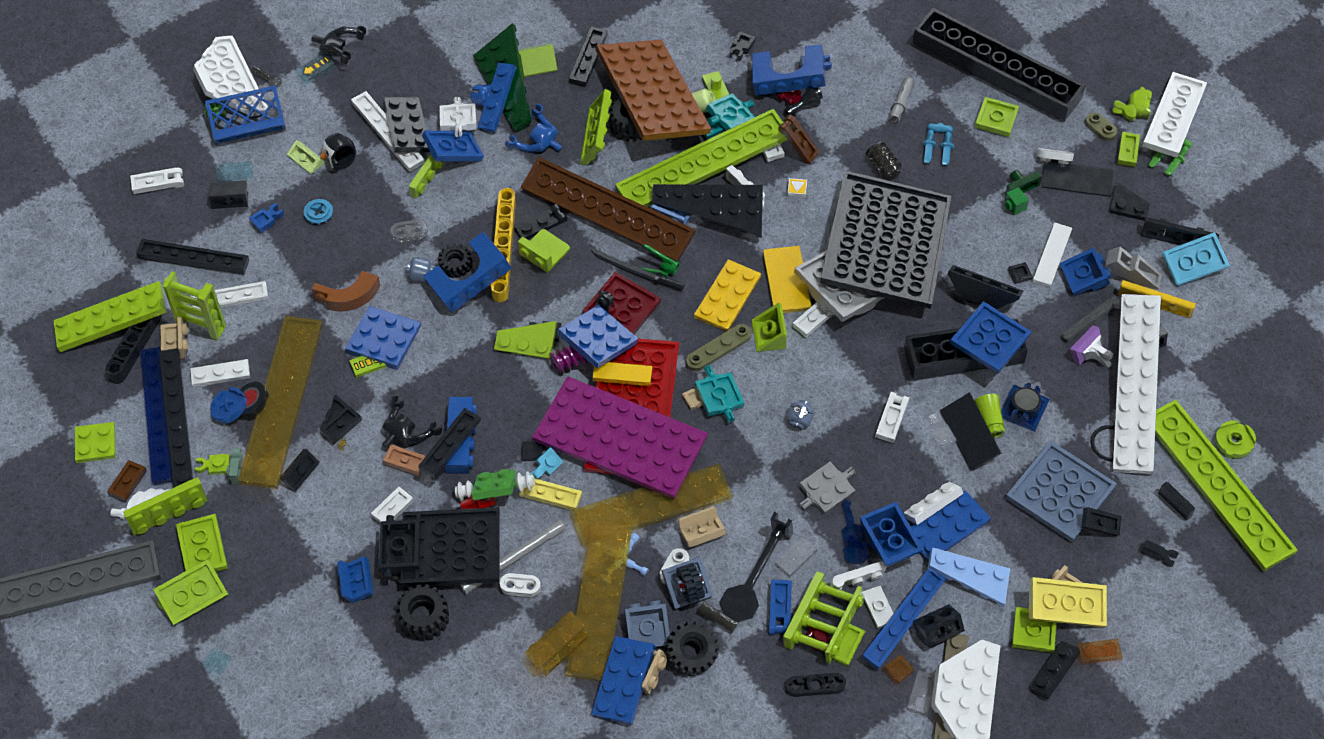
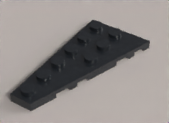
[652,184,763,238]

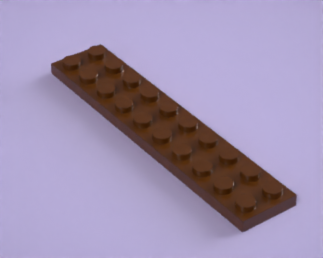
[521,157,696,262]

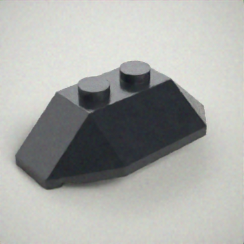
[948,265,1024,310]

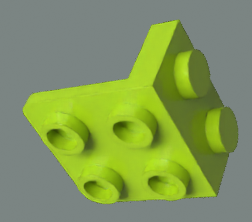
[518,229,570,273]

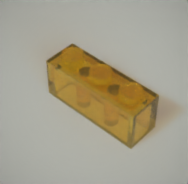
[525,611,592,676]

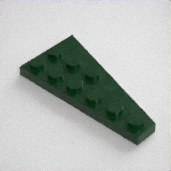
[473,23,532,132]

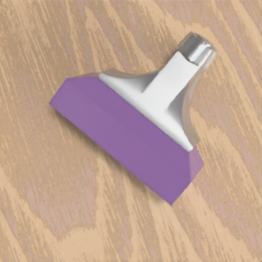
[1070,325,1113,368]

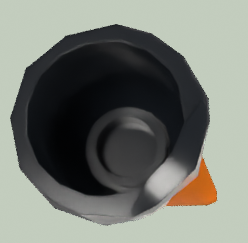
[320,133,357,170]

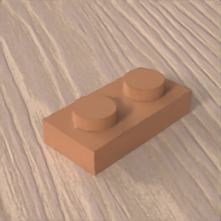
[383,444,426,476]

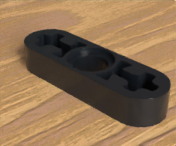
[785,673,846,697]

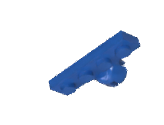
[470,63,517,132]

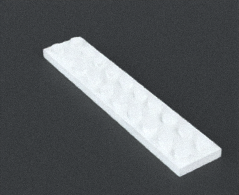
[1113,294,1161,474]

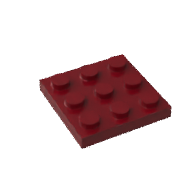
[582,272,661,334]

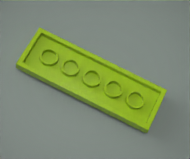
[54,281,167,352]

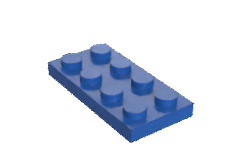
[911,490,991,563]
[592,636,656,725]

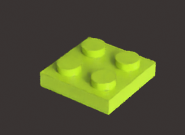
[975,97,1019,137]
[75,422,116,463]
[1012,607,1056,653]

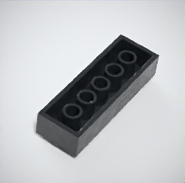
[904,319,1028,380]

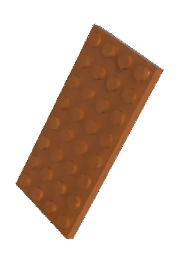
[596,39,711,141]

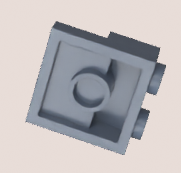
[624,600,670,647]

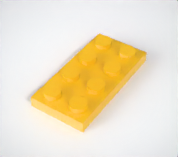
[694,259,761,332]

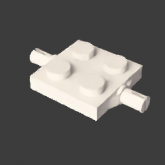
[440,97,476,137]

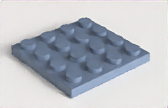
[1006,441,1117,543]

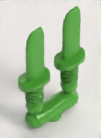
[1148,138,1192,175]

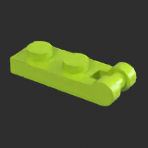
[409,154,443,199]

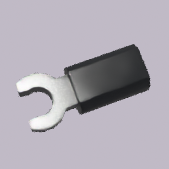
[1141,539,1179,567]

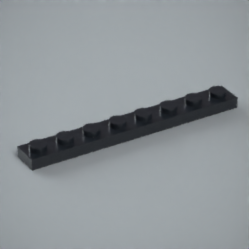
[159,348,193,488]

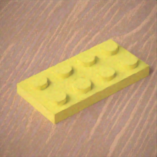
[1029,577,1107,627]

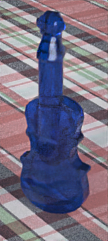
[842,499,869,564]

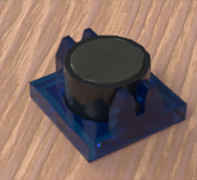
[1001,382,1050,432]

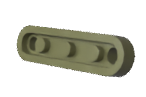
[686,324,752,371]

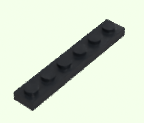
[136,239,250,275]

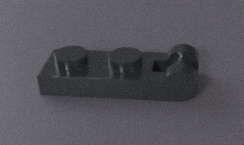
[514,204,568,240]

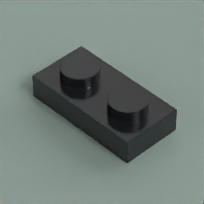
[280,449,320,491]
[1081,507,1122,536]

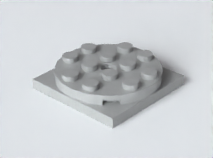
[794,250,884,322]

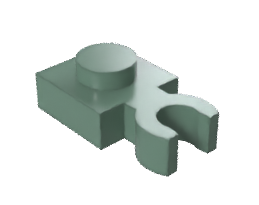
[226,448,243,484]

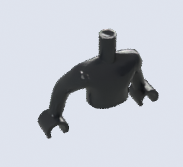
[311,26,366,64]
[382,395,442,449]

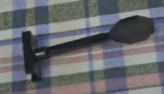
[720,512,793,623]

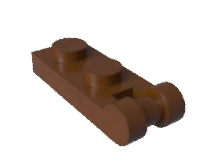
[778,115,819,164]

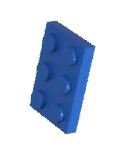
[422,130,484,161]

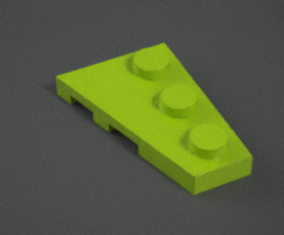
[494,321,557,359]

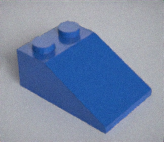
[860,502,923,567]

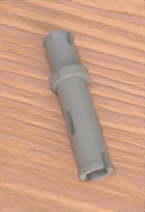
[889,77,915,123]

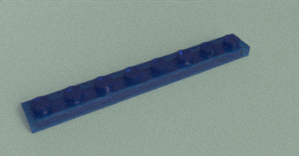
[141,347,173,485]

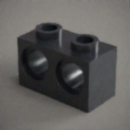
[913,604,965,648]

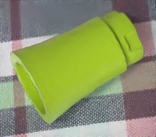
[975,394,1005,438]

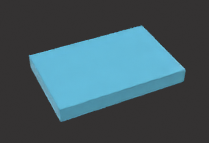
[1162,232,1230,287]

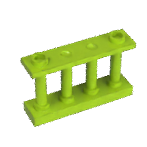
[163,271,226,341]
[783,571,864,664]

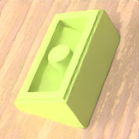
[286,140,326,174]

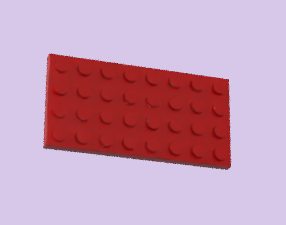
[584,338,679,474]

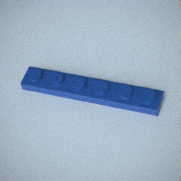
[861,569,946,670]

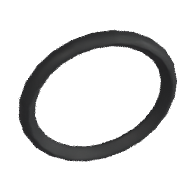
[1090,425,1115,461]

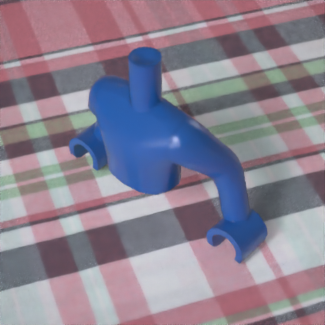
[505,104,563,152]

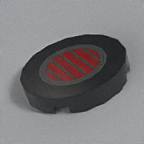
[240,381,269,417]

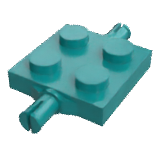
[706,93,755,131]
[694,365,745,423]

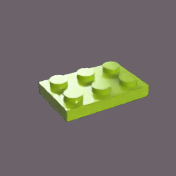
[176,514,228,572]
[153,559,228,625]

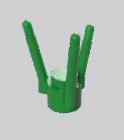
[641,244,680,277]

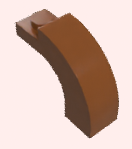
[312,271,381,312]

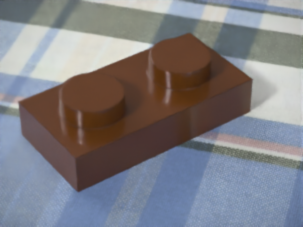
[107,460,147,502]

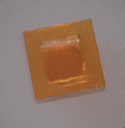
[884,654,914,684]

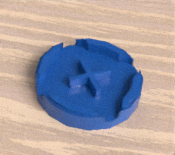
[210,387,247,424]

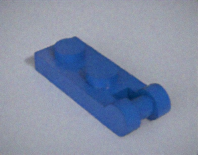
[769,579,792,635]

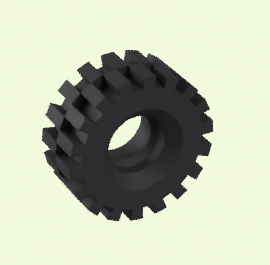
[665,621,719,676]

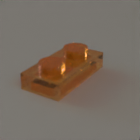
[1077,638,1123,665]

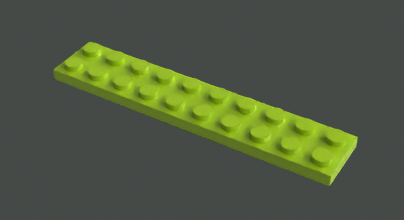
[615,109,788,207]
[1155,400,1298,571]

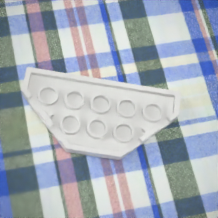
[193,36,268,116]
[931,640,1000,739]

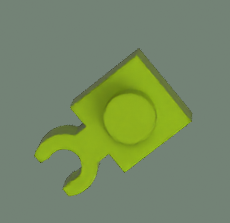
[195,454,230,475]

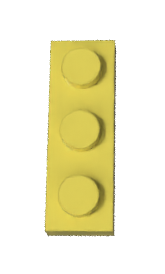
[519,478,582,512]

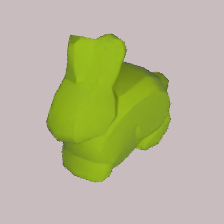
[1112,87,1152,121]

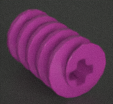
[549,345,585,373]

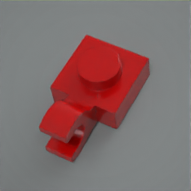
[459,497,496,509]

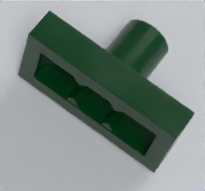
[1005,170,1042,195]

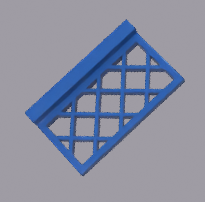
[205,85,286,144]

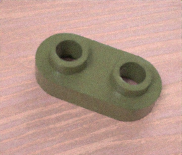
[1085,112,1117,141]

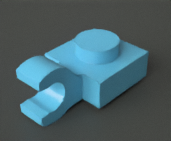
[530,447,564,479]

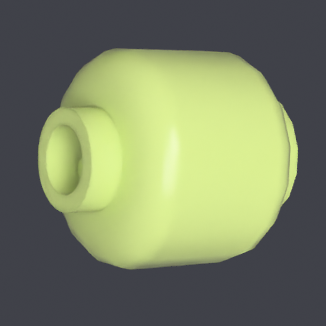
[692,89,716,113]

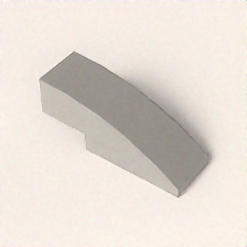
[1105,246,1162,290]

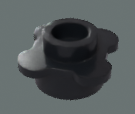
[596,290,614,312]

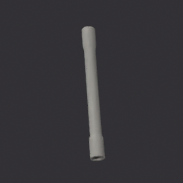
[459,520,566,594]

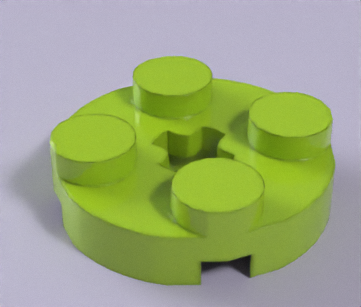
[1215,420,1256,458]

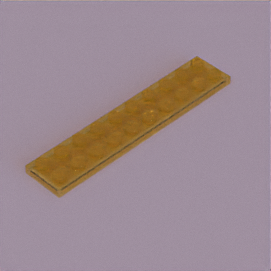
[238,316,323,489]

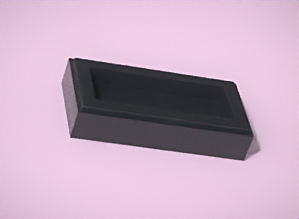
[1158,481,1195,521]

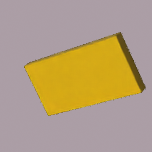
[763,246,812,313]

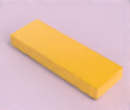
[593,362,652,386]

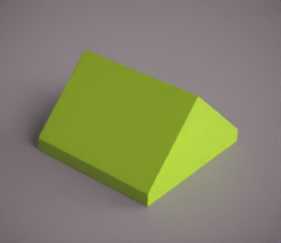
[518,43,557,77]
[752,303,787,352]

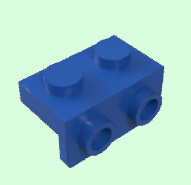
[337,556,374,603]

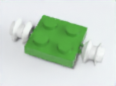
[455,469,535,502]

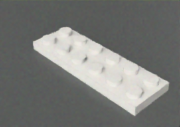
[1142,72,1207,158]

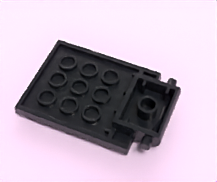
[378,507,500,587]

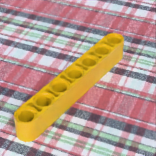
[491,188,516,302]

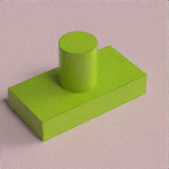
[702,71,729,100]

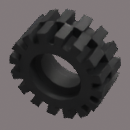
[438,243,472,278]

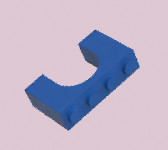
[753,44,826,96]
[424,232,512,313]

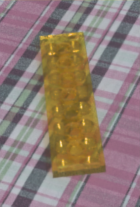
[570,463,733,547]
[565,522,633,681]

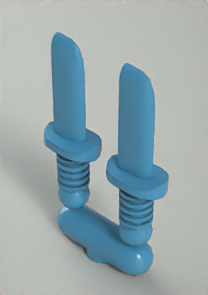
[923,123,954,165]

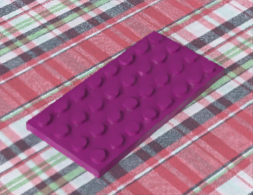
[532,376,708,499]

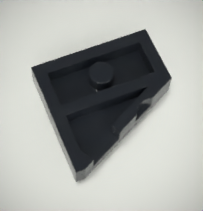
[1110,183,1150,221]
[319,395,362,445]

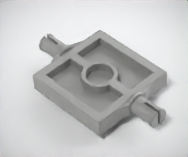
[799,461,855,514]

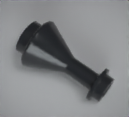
[784,87,823,117]

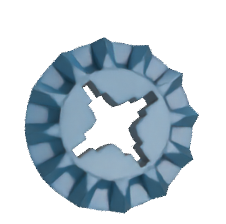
[304,199,333,225]

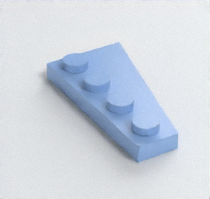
[928,548,1010,607]

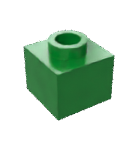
[1004,187,1029,215]

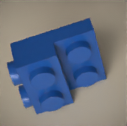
[1059,248,1112,296]

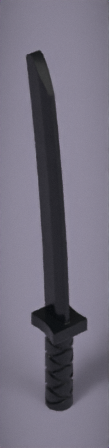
[591,248,685,290]

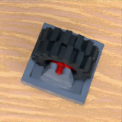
[661,557,713,609]

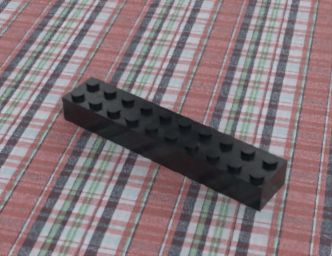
[913,8,1086,121]

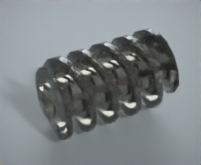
[865,142,902,181]

